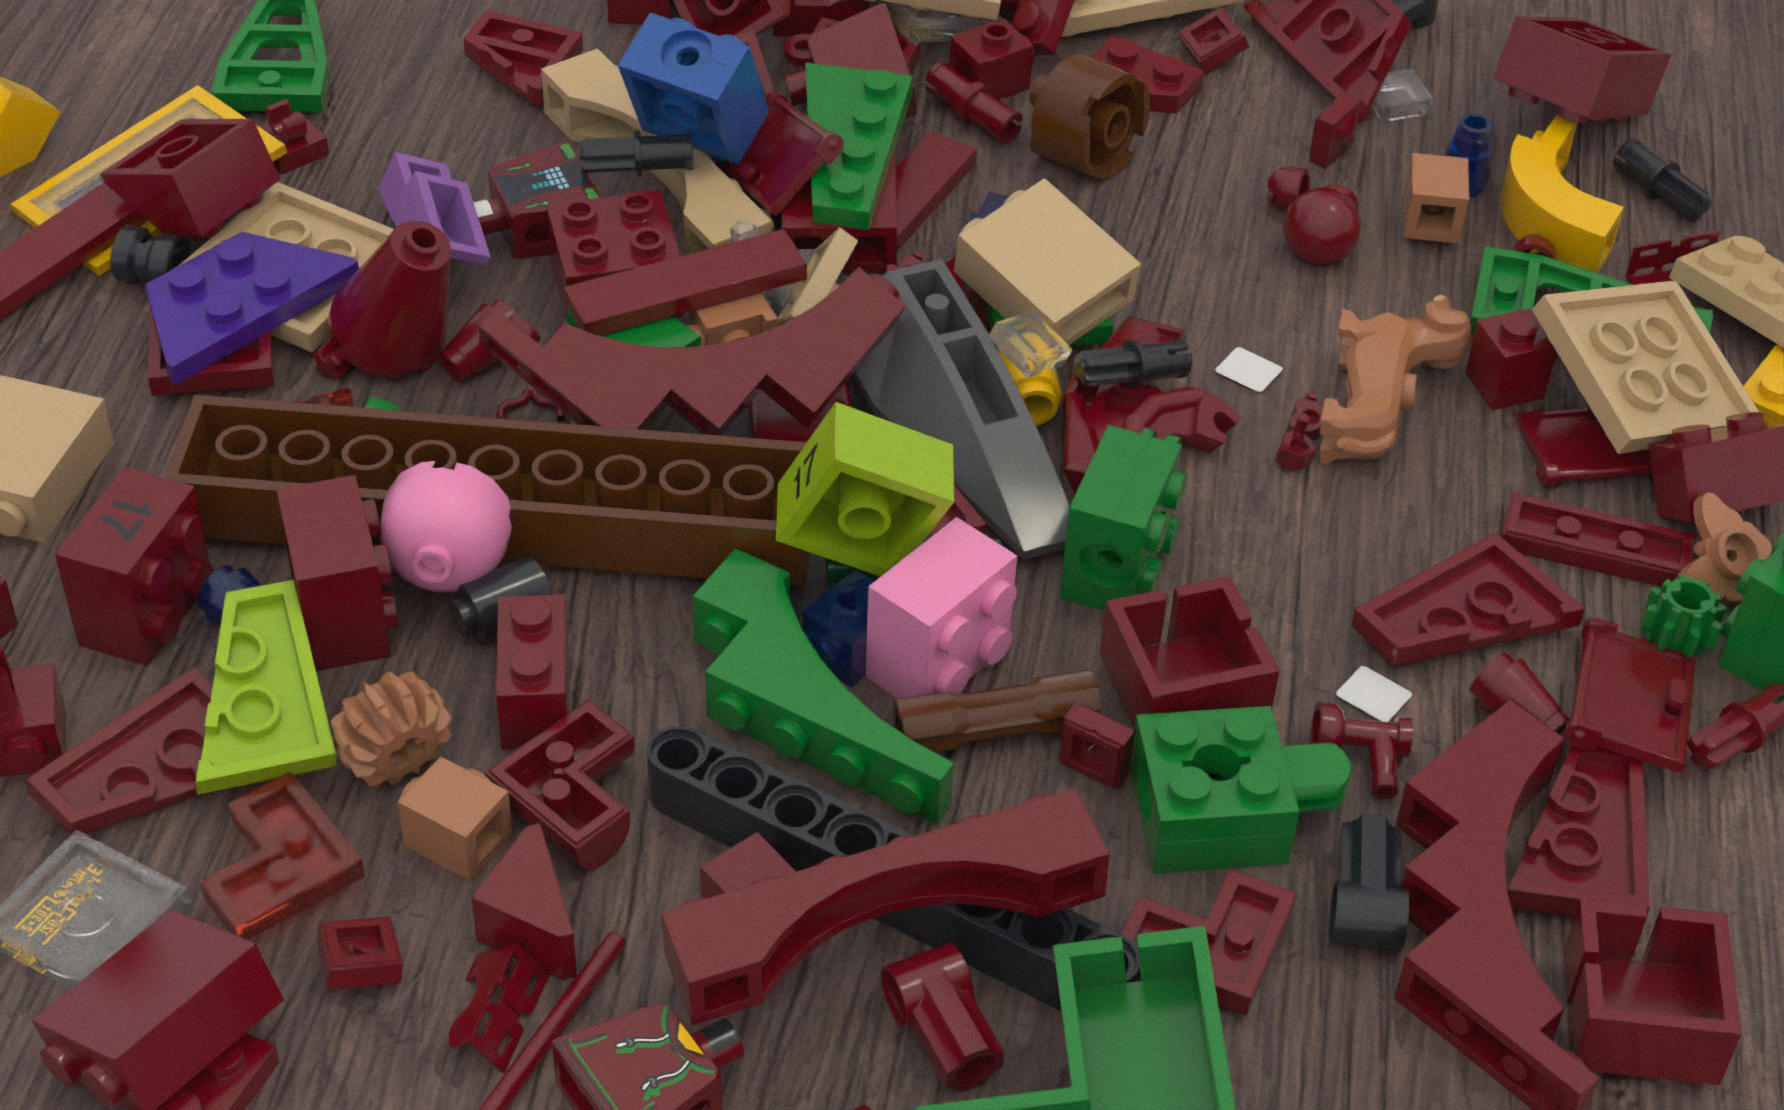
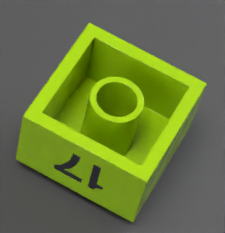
[776,402,954,577]

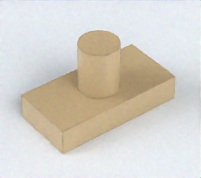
[777,227,858,326]

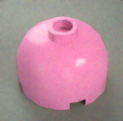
[379,461,512,593]

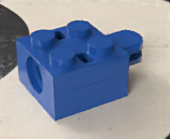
[618,13,769,165]

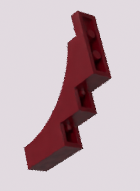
[478,267,906,436]
[1394,700,1599,1110]

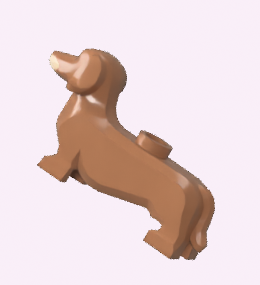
[1320,295,1471,464]

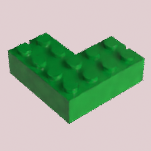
[916,926,1236,1110]

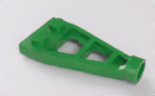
[211,0,330,113]
[1470,246,1713,335]

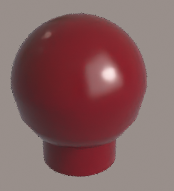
[1283,184,1361,266]

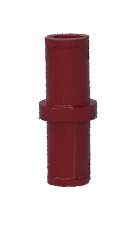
[925,61,1023,144]

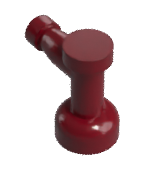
[1310,702,1413,799]

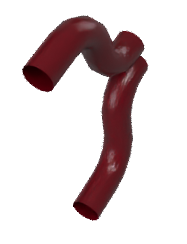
[496,389,565,422]

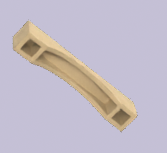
[541,49,776,255]

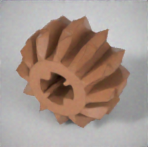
[330,671,452,787]

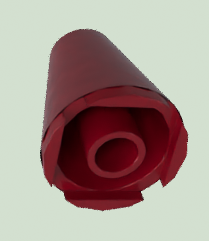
[327,221,451,379]

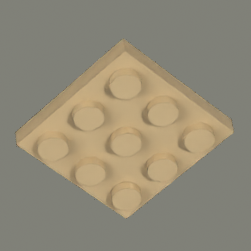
[180,182,394,353]
[1532,280,1759,454]

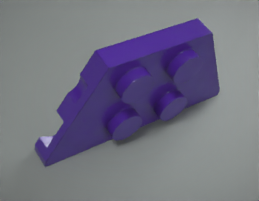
[145,232,359,385]

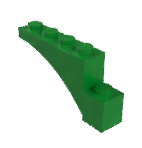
[693,548,954,825]

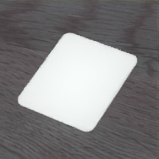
[1215,347,1283,392]
[1336,666,1412,722]

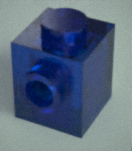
[803,569,875,688]

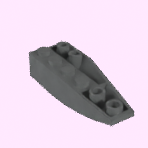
[852,259,1070,560]

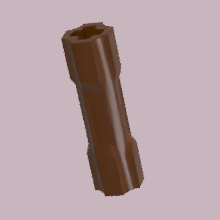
[892,669,1101,752]

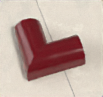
[484,699,635,870]

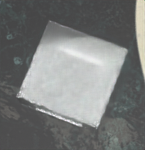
[1372,68,1434,122]
[988,310,1072,378]

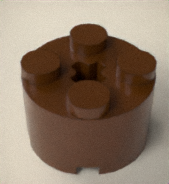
[1029,54,1150,180]

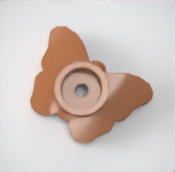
[1676,492,1772,605]

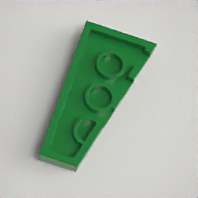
[805,63,913,230]

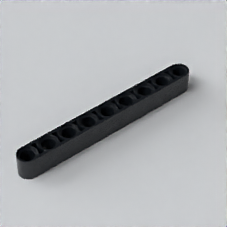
[647,726,1141,1012]

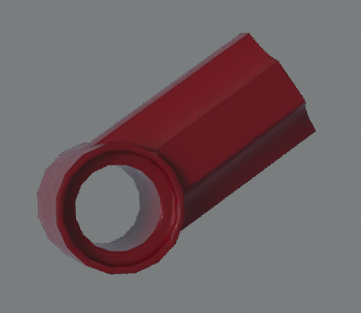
[880,942,1004,1092]

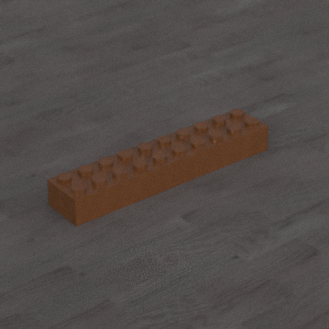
[163,395,810,586]

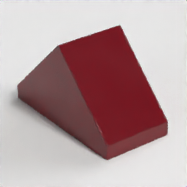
[471,823,577,980]

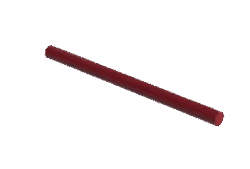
[478,932,626,1110]

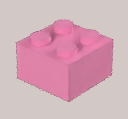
[865,517,1017,698]

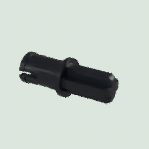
[580,131,694,176]
[1613,139,1712,221]
[1074,339,1192,388]

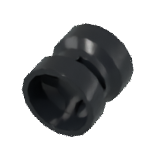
[111,224,191,284]

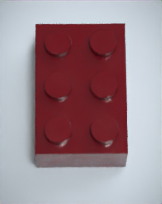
[1492,16,1672,124]

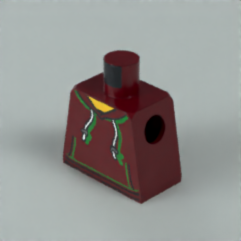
[552,1002,744,1110]

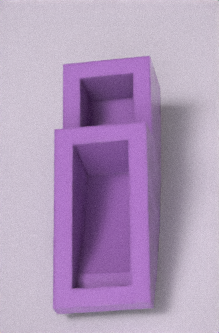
[378,152,491,266]

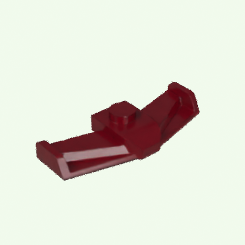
[1062,316,1184,493]

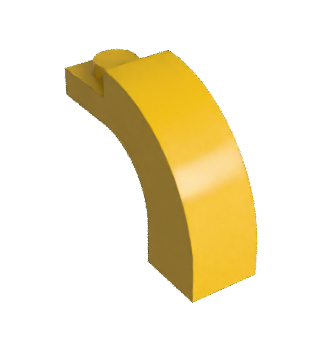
[1500,115,1624,273]

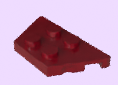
[1243,0,1412,124]

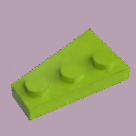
[196,580,336,795]

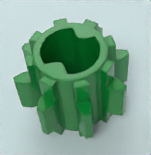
[1640,575,1727,658]

